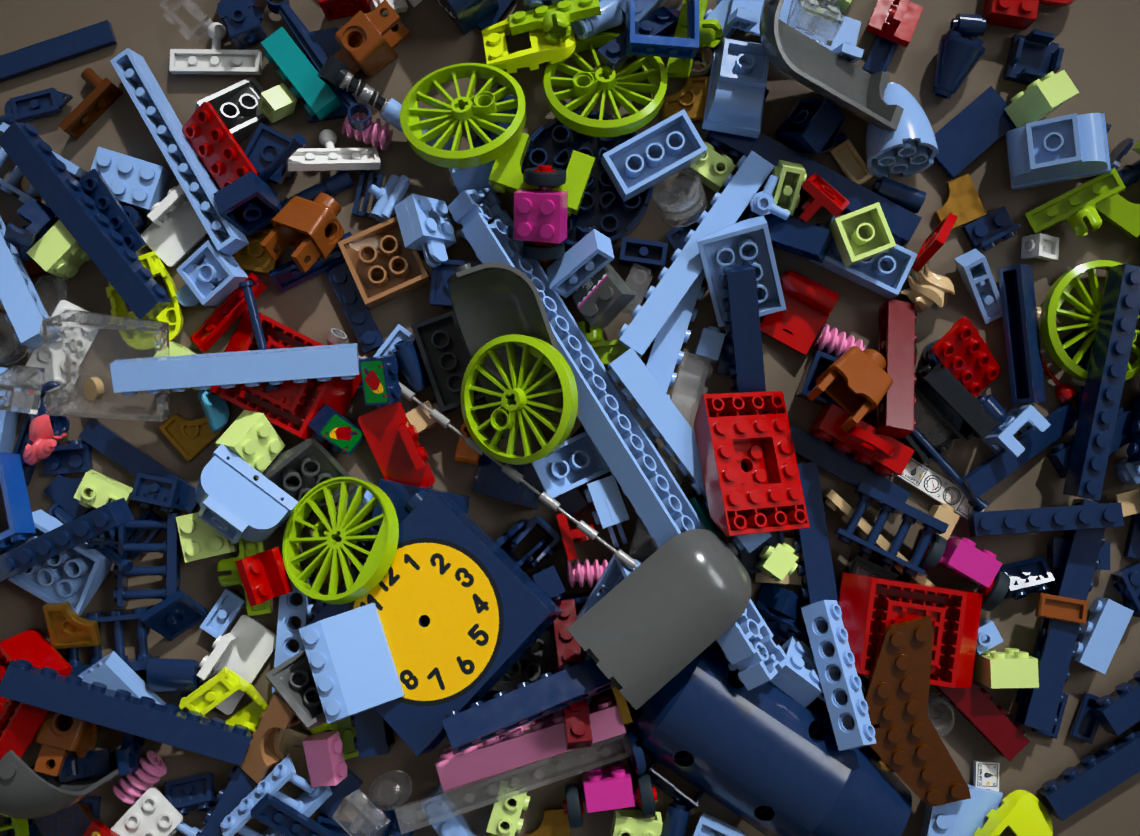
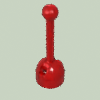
[1041,355,1077,403]

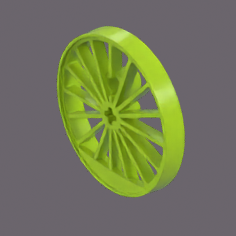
[543,33,668,137]
[400,63,526,168]
[1040,260,1140,382]
[461,334,578,465]
[282,477,399,605]

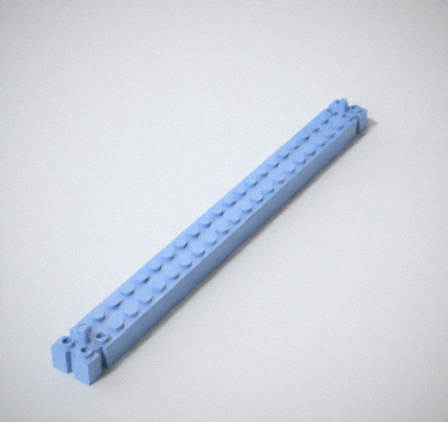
[447,188,789,691]

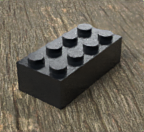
[411,310,485,414]

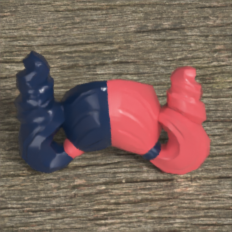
[22,381,70,466]

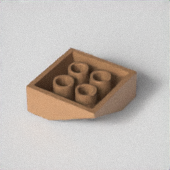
[337,216,431,309]

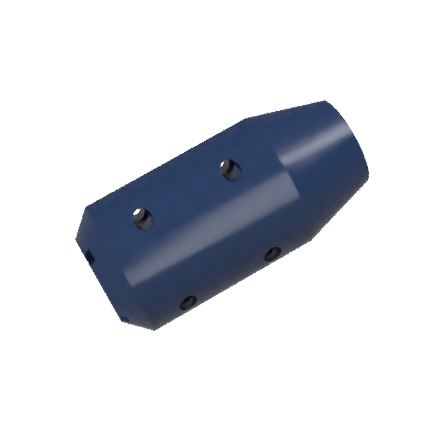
[629,640,912,836]

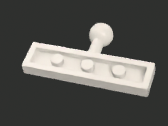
[169,22,262,75]
[286,129,381,172]

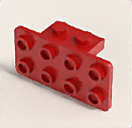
[182,102,258,189]
[932,317,1002,397]
[358,401,436,487]

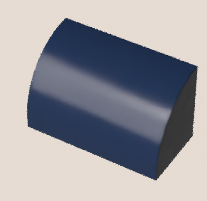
[147,658,201,693]

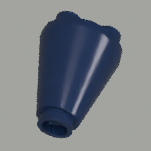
[933,30,985,99]

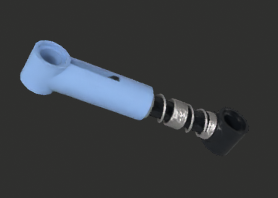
[317,55,454,151]

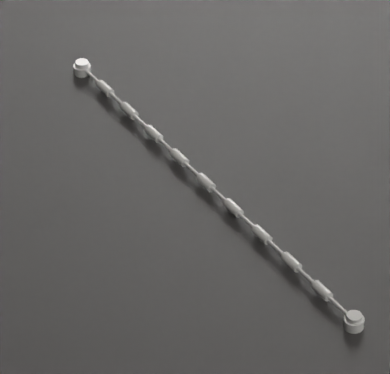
[327,328,638,570]

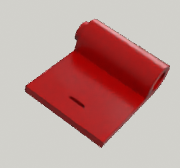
[760,269,840,356]

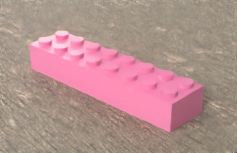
[435,695,626,791]

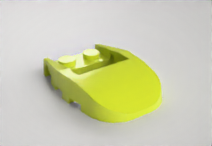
[481,18,576,74]
[106,251,184,350]
[179,666,278,743]
[973,790,1053,836]

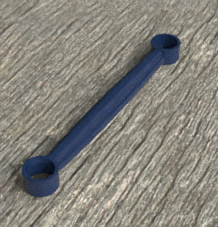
[266,0,372,130]

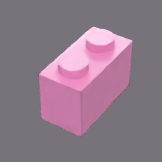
[302,731,348,787]

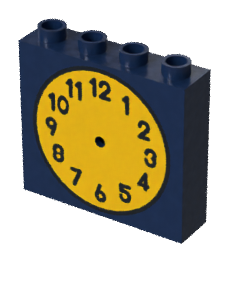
[308,490,563,756]

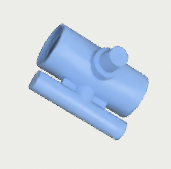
[368,174,410,223]

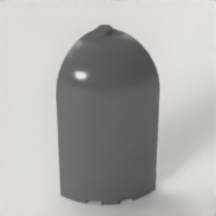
[759,0,904,131]
[449,262,582,439]
[567,529,751,710]
[0,746,139,819]

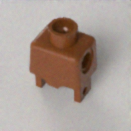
[333,0,411,78]
[260,192,344,273]
[807,346,893,432]
[33,711,101,776]

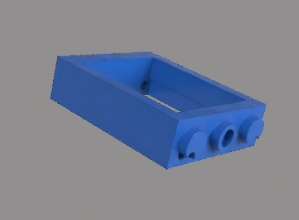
[626,0,699,59]
[0,453,36,551]

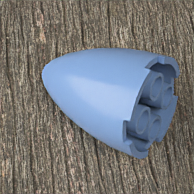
[866,82,939,178]

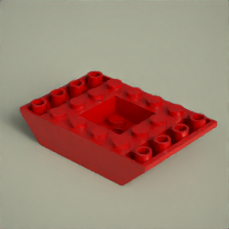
[208,309,362,449]
[694,391,810,537]
[832,572,983,688]
[0,628,73,760]

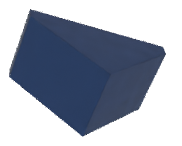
[755,583,805,622]

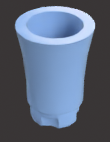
[571,0,623,40]

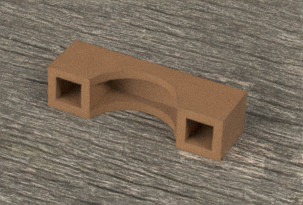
[239,691,301,784]

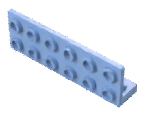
[727,0,864,64]

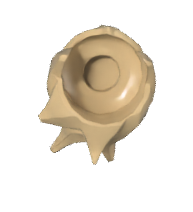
[900,264,955,313]

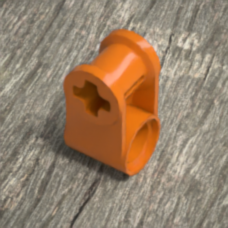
[455,422,481,465]

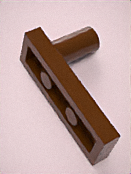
[58,68,123,140]

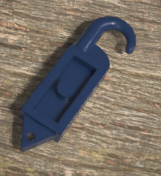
[0,88,73,125]

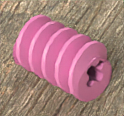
[342,113,393,151]
[813,324,866,358]
[567,559,608,588]
[113,750,167,804]

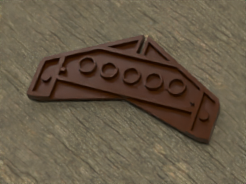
[864,616,971,806]

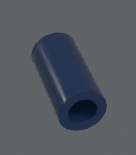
[871,176,926,214]
[391,339,431,393]
[661,801,690,836]

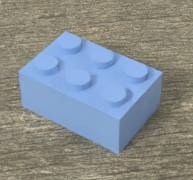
[90,146,173,213]

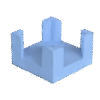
[981,404,1051,458]

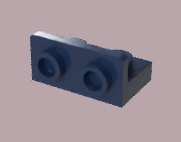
[961,206,1022,252]
[43,440,93,476]
[130,472,183,513]
[999,556,1055,600]
[1111,562,1140,618]
[165,772,218,816]

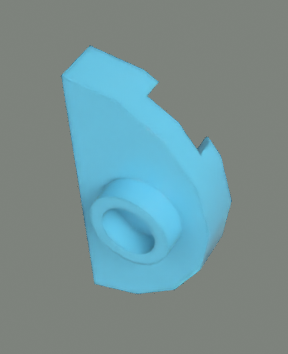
[197,391,230,434]

